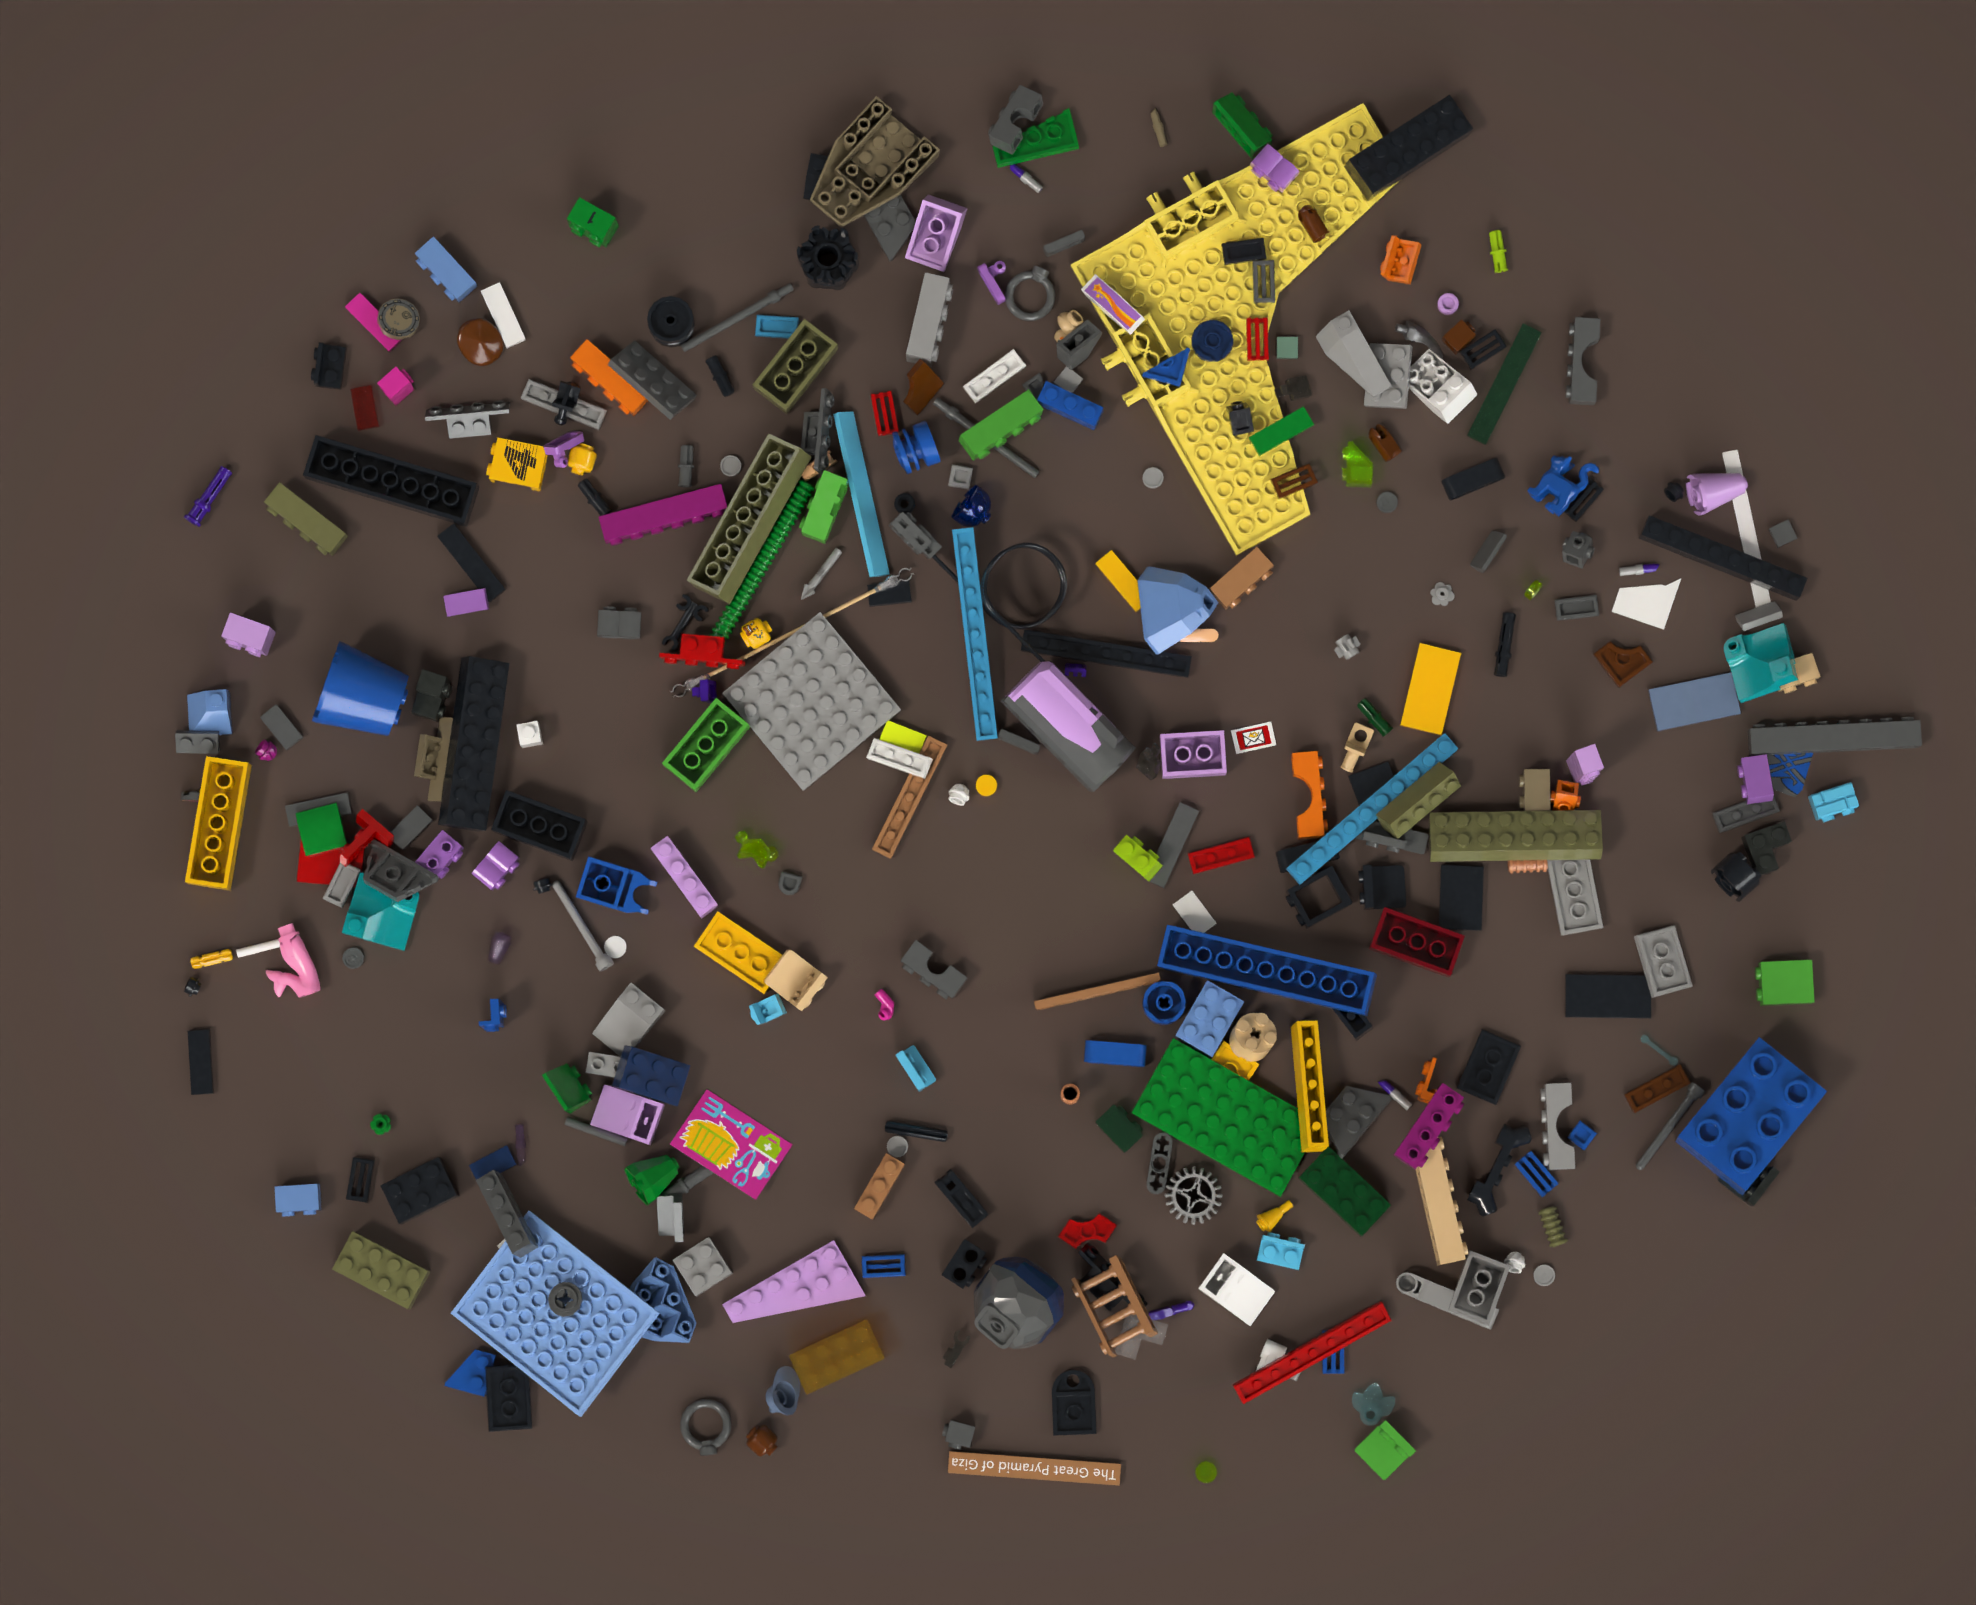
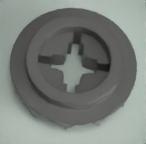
[548,1282,583,1317]

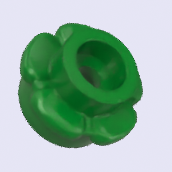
[370,1114,391,1135]

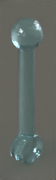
[1640,1035,1678,1066]

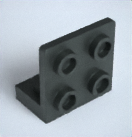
[1717,1165,1780,1206]

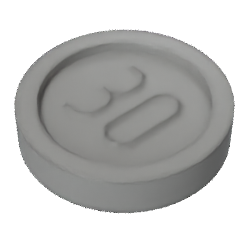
[720,455,741,477]
[1142,467,1164,489]
[887,1136,908,1157]
[1533,1265,1555,1286]

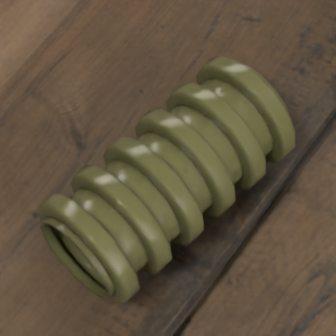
[1538,1206,1568,1248]

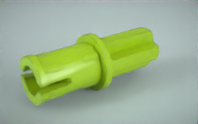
[1489,230,1508,273]

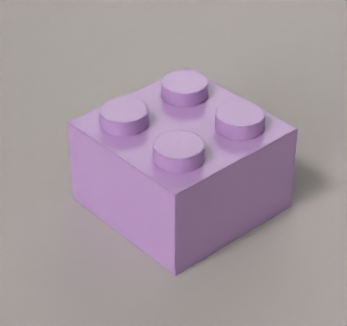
[221,613,276,657]

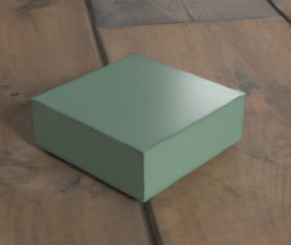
[1276,337,1298,359]

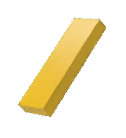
[1095,550,1141,612]

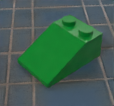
[542,1063,592,1114]

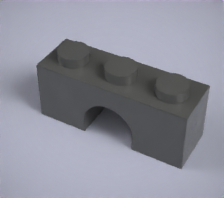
[988,85,1043,155]
[901,940,967,1000]

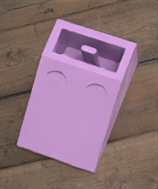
[590,1084,665,1146]

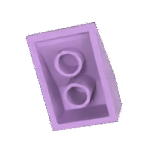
[905,195,967,272]

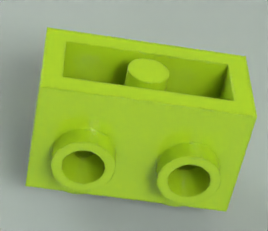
[1113,834,1163,881]

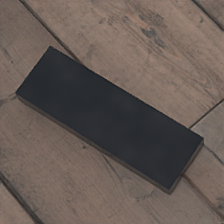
[188,1029,214,1095]

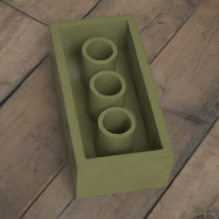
[753,319,839,414]
[332,1231,431,1309]

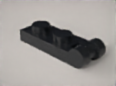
[934,1169,989,1228]

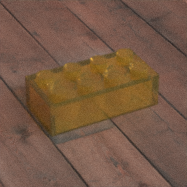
[789,1320,885,1395]

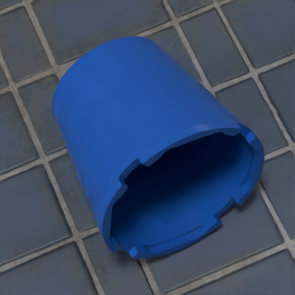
[312,641,409,736]

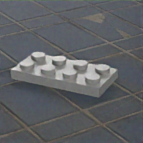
[1547,860,1603,936]

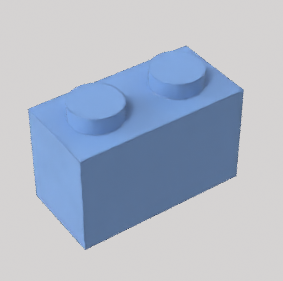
[275,1184,321,1217]

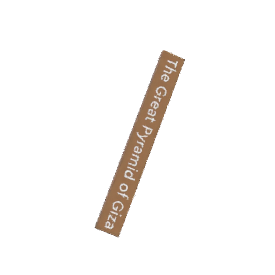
[948,1451,1121,1486]

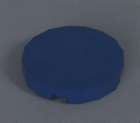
[1191,320,1233,362]

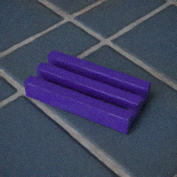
[1065,663,1086,677]

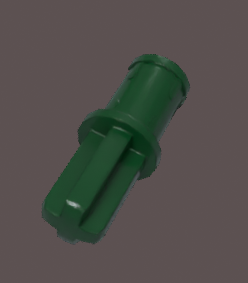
[1357,698,1393,737]

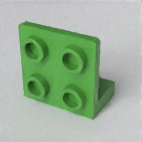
[1354,1420,1416,1480]

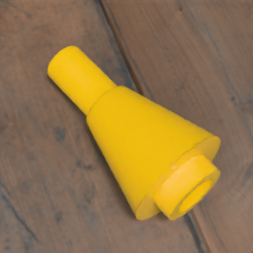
[1256,1200,1293,1232]

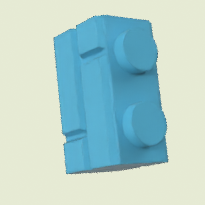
[1808,782,1859,823]

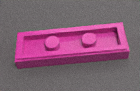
[345,293,402,352]

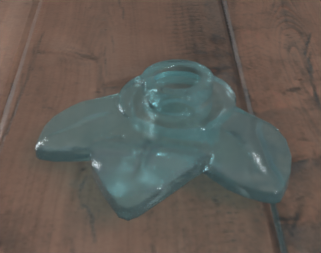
[1352,1383,1395,1426]

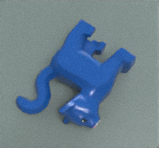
[1527,455,1599,517]

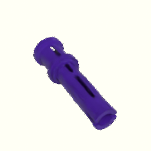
[184,466,232,527]

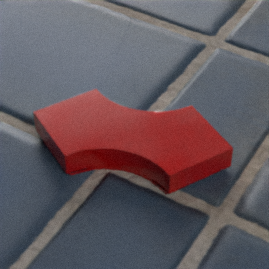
[1058,1213,1117,1249]

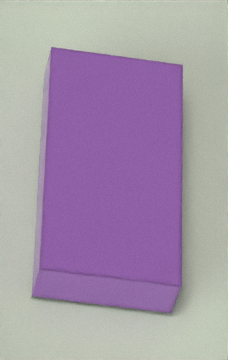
[444,588,489,617]

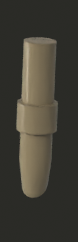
[1150,108,1168,147]

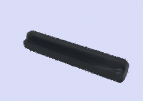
[885,1121,948,1142]

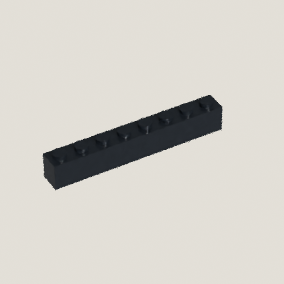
[1639,515,1808,601]

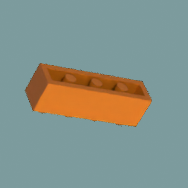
[570,339,648,416]

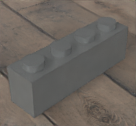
[476,1170,538,1258]

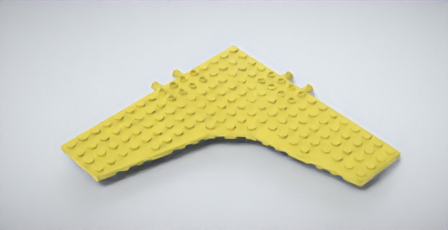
[1071,103,1399,556]

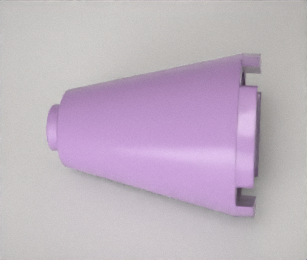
[1686,473,1748,516]

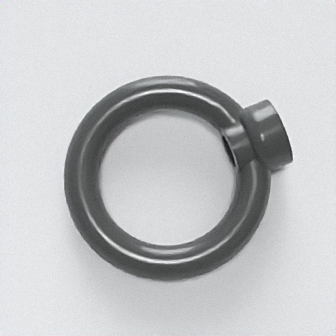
[1005,266,1055,321]
[680,1399,731,1456]

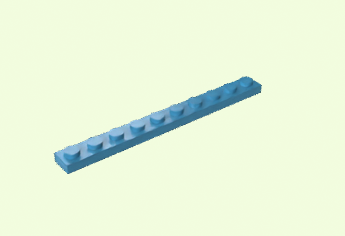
[952,527,998,741]
[1286,733,1458,885]

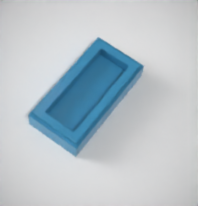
[755,315,799,339]

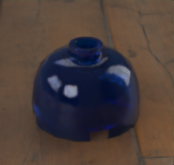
[951,485,991,527]

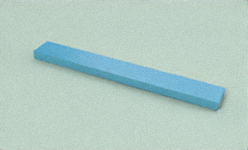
[833,411,890,577]

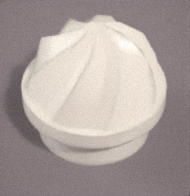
[949,784,969,806]
[1504,1252,1526,1273]

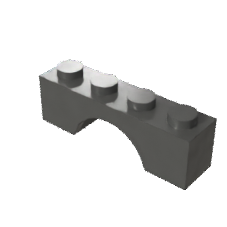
[1565,317,1601,406]

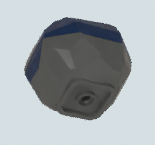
[974,1256,1064,1349]

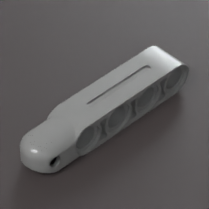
[1396,1272,1499,1330]

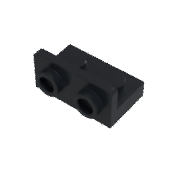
[311,342,347,390]

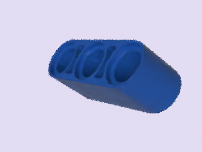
[1084,1040,1147,1067]

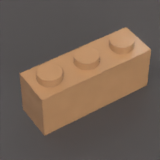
[1209,547,1274,610]
[854,1153,905,1220]

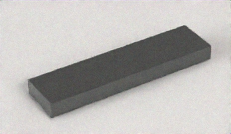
[1145,802,1199,888]

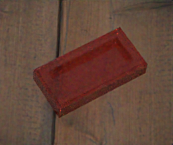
[350,385,379,431]

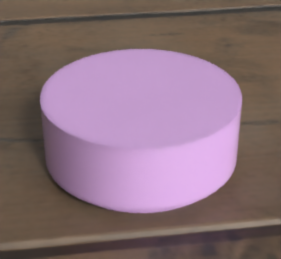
[1437,293,1459,315]

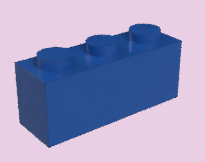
[1037,381,1104,430]

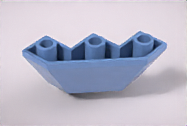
[1138,566,1219,655]
[629,1257,696,1343]

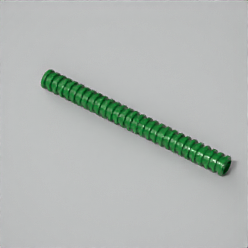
[708,480,815,645]

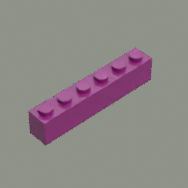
[599,484,727,546]

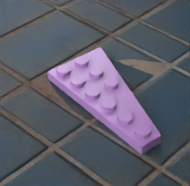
[722,1240,866,1323]

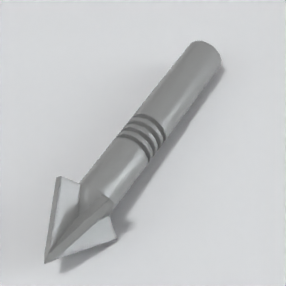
[801,548,842,600]

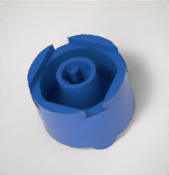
[1142,981,1186,1025]

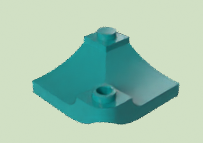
[1724,623,1798,703]
[342,872,419,951]

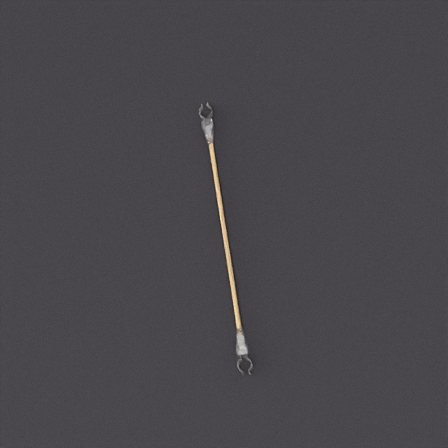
[670,568,914,698]

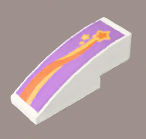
[1081,274,1145,335]

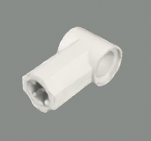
[1256,1339,1287,1371]

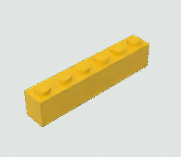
[1291,1020,1329,1152]

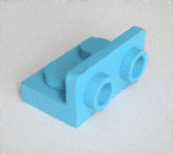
[896,1045,936,1092]
[1257,1232,1305,1270]

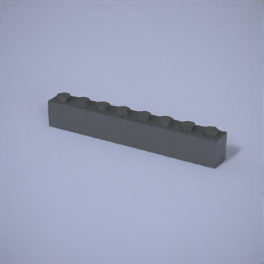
[1747,717,1922,756]

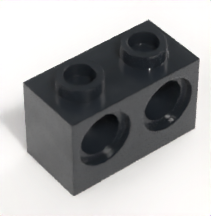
[942,1239,987,1289]

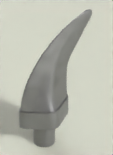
[1395,321,1443,358]

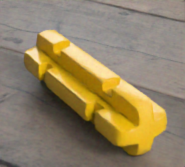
[191,949,233,969]

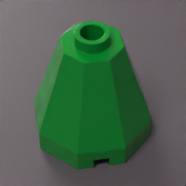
[624,1155,679,1206]

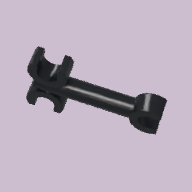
[662,594,709,651]

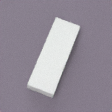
[481,282,526,348]
[963,349,1026,404]
[866,738,933,779]

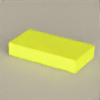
[879,721,927,753]

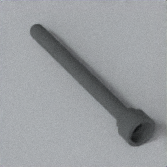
[1636,1082,1705,1170]

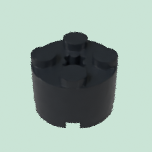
[1711,852,1761,902]

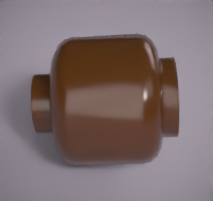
[746,1425,778,1456]

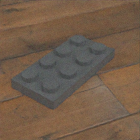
[608,340,697,420]

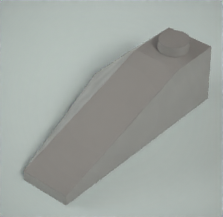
[1316,310,1392,397]

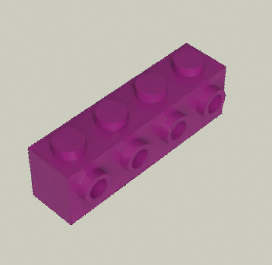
[1393,1083,1464,1170]

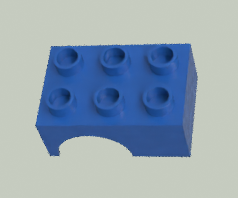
[1675,1037,1827,1196]

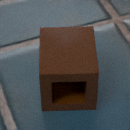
[1442,319,1476,355]

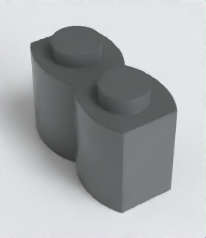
[597,606,642,639]

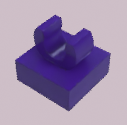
[692,679,717,703]

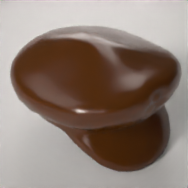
[457,318,503,366]

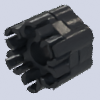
[797,225,859,290]

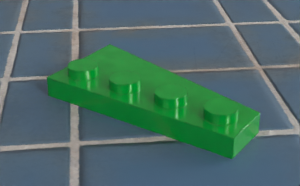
[993,108,1079,168]

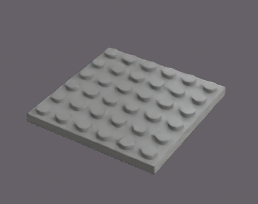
[723,612,901,791]

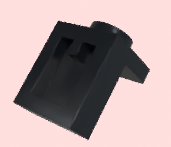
[1226,401,1254,436]

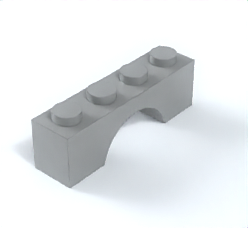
[1540,1083,1575,1170]

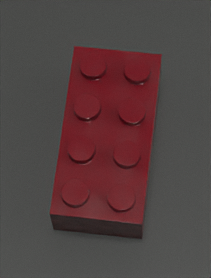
[1369,907,1465,978]

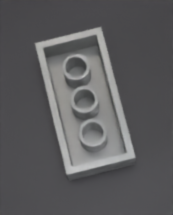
[906,273,953,367]

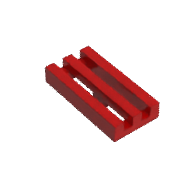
[1246,318,1269,361]
[871,391,899,437]

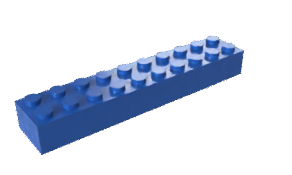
[1157,925,1377,1016]

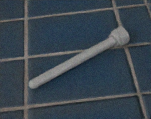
[553,881,614,972]

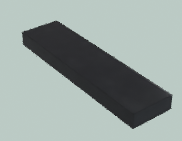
[437,523,506,603]

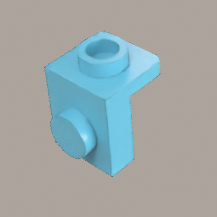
[749,994,787,1025]

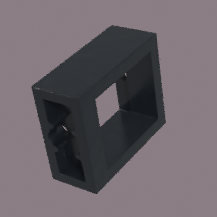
[1285,866,1352,929]

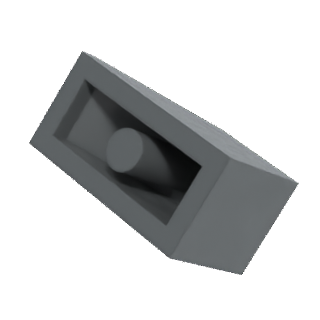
[1056,320,1102,370]

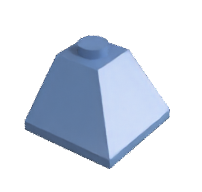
[187,689,232,735]

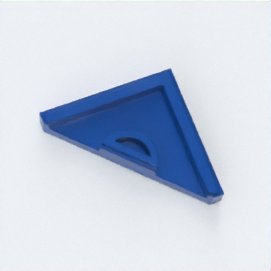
[1142,348,1190,387]

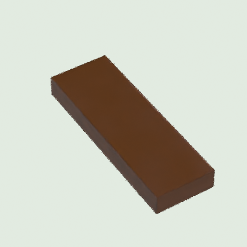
[1624,1064,1691,1113]

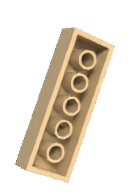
[1416,1136,1468,1266]

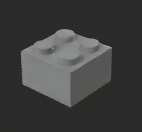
[673,1237,733,1297]

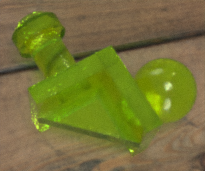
[735,831,778,869]

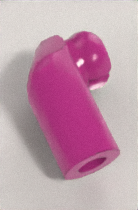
[875,989,895,1021]

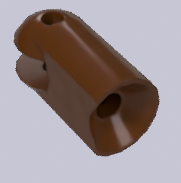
[1298,205,1329,243]
[1368,424,1402,462]

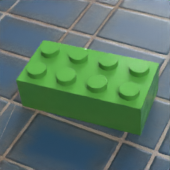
[662,698,750,792]

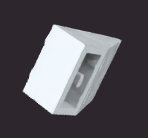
[1409,349,1477,424]
[1198,1253,1275,1326]

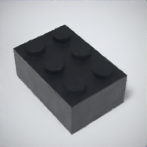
[380,1157,459,1225]

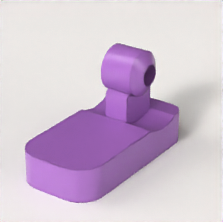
[977,261,1006,305]
[543,431,585,468]

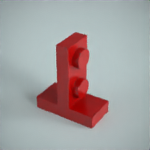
[340,809,394,867]

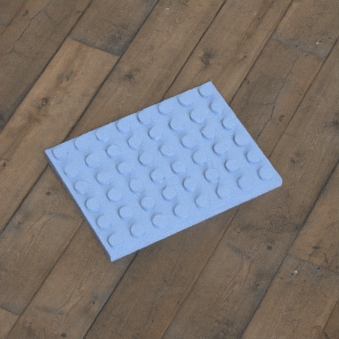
[451,1211,660,1417]

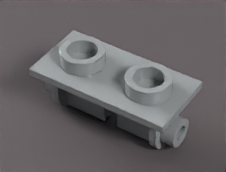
[586,1051,621,1077]

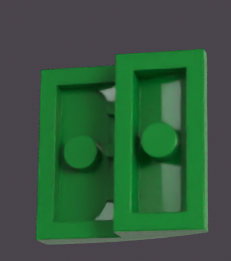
[295,802,347,856]

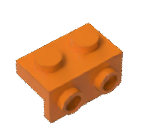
[1380,235,1422,285]

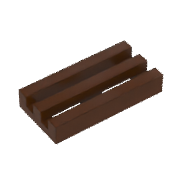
[1270,463,1318,500]

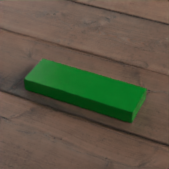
[1248,406,1314,456]

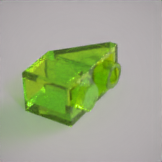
[1342,441,1373,487]

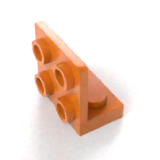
[1415,1057,1437,1104]

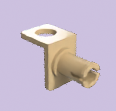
[1341,722,1374,772]

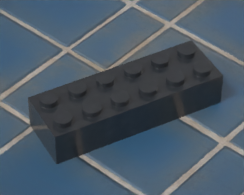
[1344,95,1474,201]

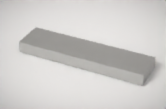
[521,379,607,430]

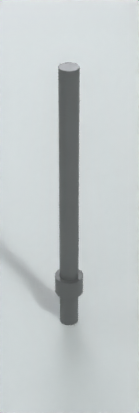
[680,283,794,352]
[933,397,1039,478]

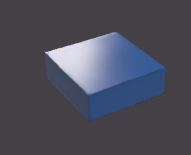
[1567,1121,1597,1151]

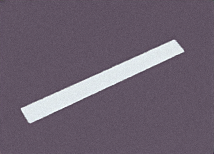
[1722,450,1771,608]

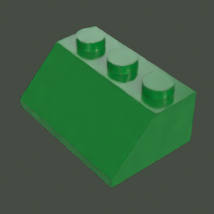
[1212,92,1272,160]

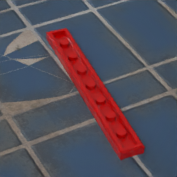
[1232,1301,1392,1404]

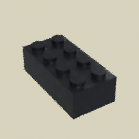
[491,790,588,861]

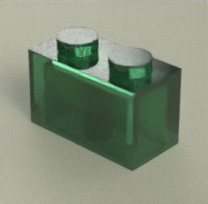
[1095,1104,1143,1154]

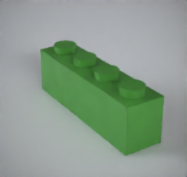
[958,389,1043,461]

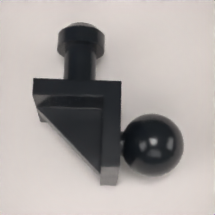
[552,381,581,425]

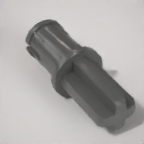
[678,445,694,488]

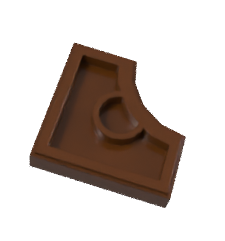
[903,359,944,416]
[1593,641,1653,688]

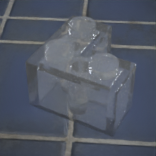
[1115,1314,1168,1360]

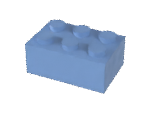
[1175,980,1244,1058]

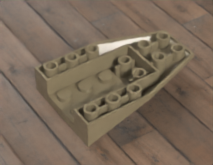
[810,96,940,227]

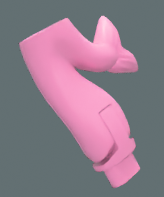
[266,923,321,998]

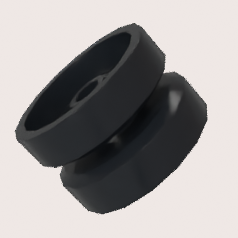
[647,296,695,347]

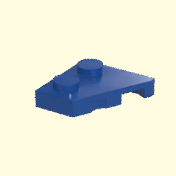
[444,1349,496,1397]

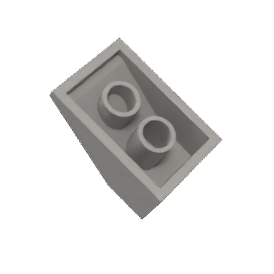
[592,983,665,1057]
[1448,1251,1510,1326]

